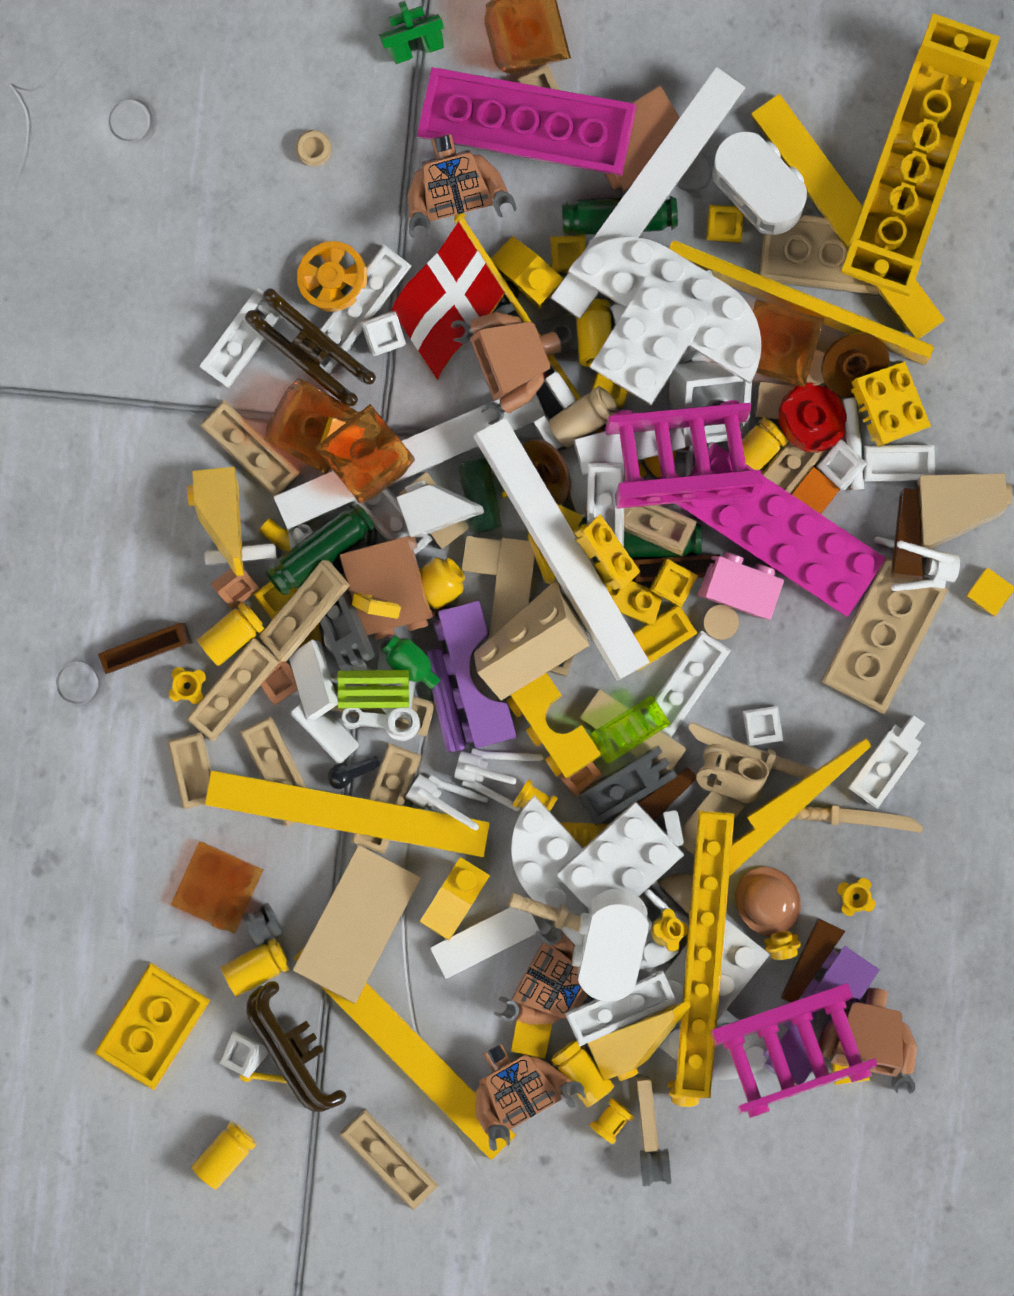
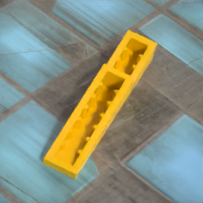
[729,737,871,876]

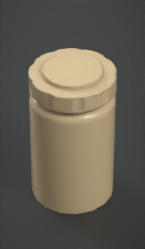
[549,386,618,448]

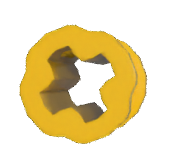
[512,779,558,811]
[589,1097,636,1144]

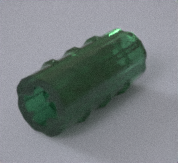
[458,458,502,533]

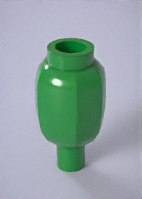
[381,635,441,690]

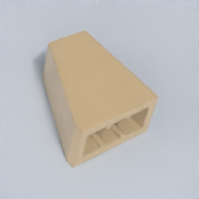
[916,473,1013,550]

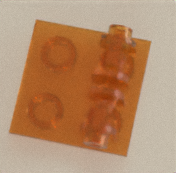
[171,841,264,934]

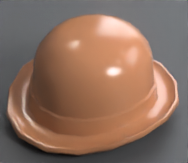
[735,867,801,936]

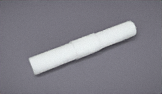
[843,398,865,491]

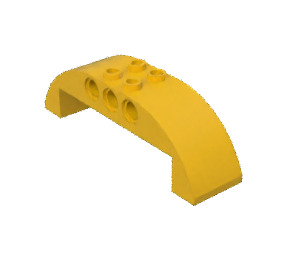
[841,13,1000,297]

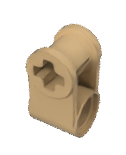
[696,744,769,803]

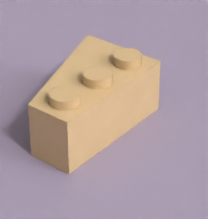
[474,580,590,700]

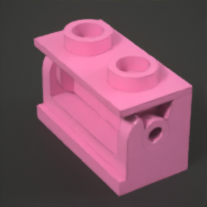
[697,552,784,620]

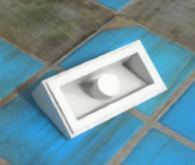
[291,703,359,763]

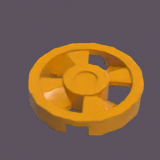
[297,241,367,312]

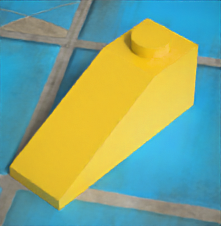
[187,467,244,576]
[588,1000,691,1081]

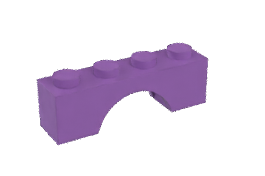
[434,601,516,748]
[762,946,880,1086]

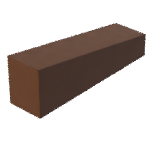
[890,488,923,581]
[632,554,721,583]
[98,623,193,674]
[615,767,696,821]
[780,918,846,1003]

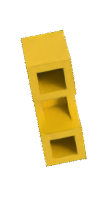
[506,673,602,779]

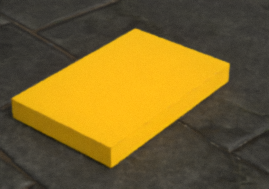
[94,962,211,1090]

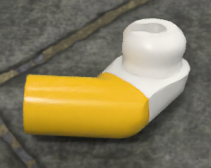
[259,518,313,551]

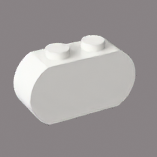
[712,132,807,235]
[572,889,649,1001]

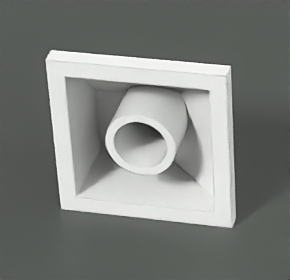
[669,361,752,446]

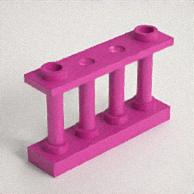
[605,400,763,509]
[710,983,878,1118]

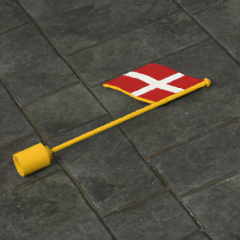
[391,213,648,480]

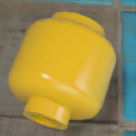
[419,557,465,610]

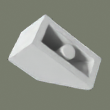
[397,481,484,537]

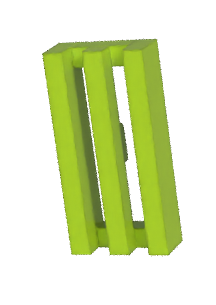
[337,670,409,708]

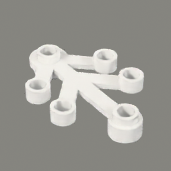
[324,634,420,742]

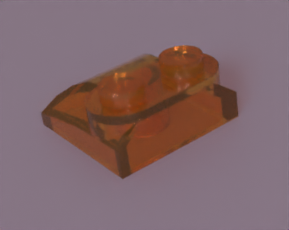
[484,0,571,74]
[752,299,824,387]
[264,378,360,474]
[314,404,415,504]

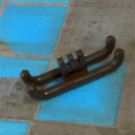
[245,288,376,407]
[246,981,347,1112]

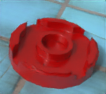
[779,382,847,453]

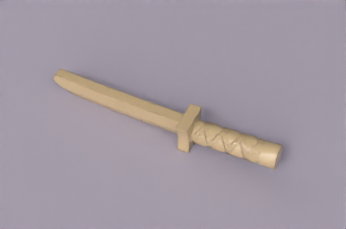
[688,722,816,779]
[793,805,923,833]
[508,893,581,932]

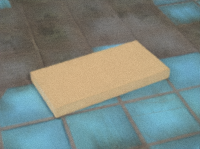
[759,215,881,296]
[821,557,948,714]
[292,845,421,1004]

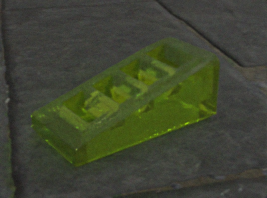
[590,695,671,764]

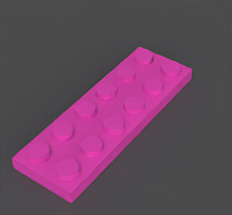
[417,67,637,176]
[675,442,886,617]

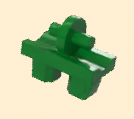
[379,1,445,64]

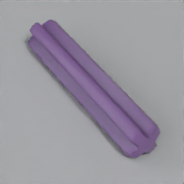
[425,649,466,752]

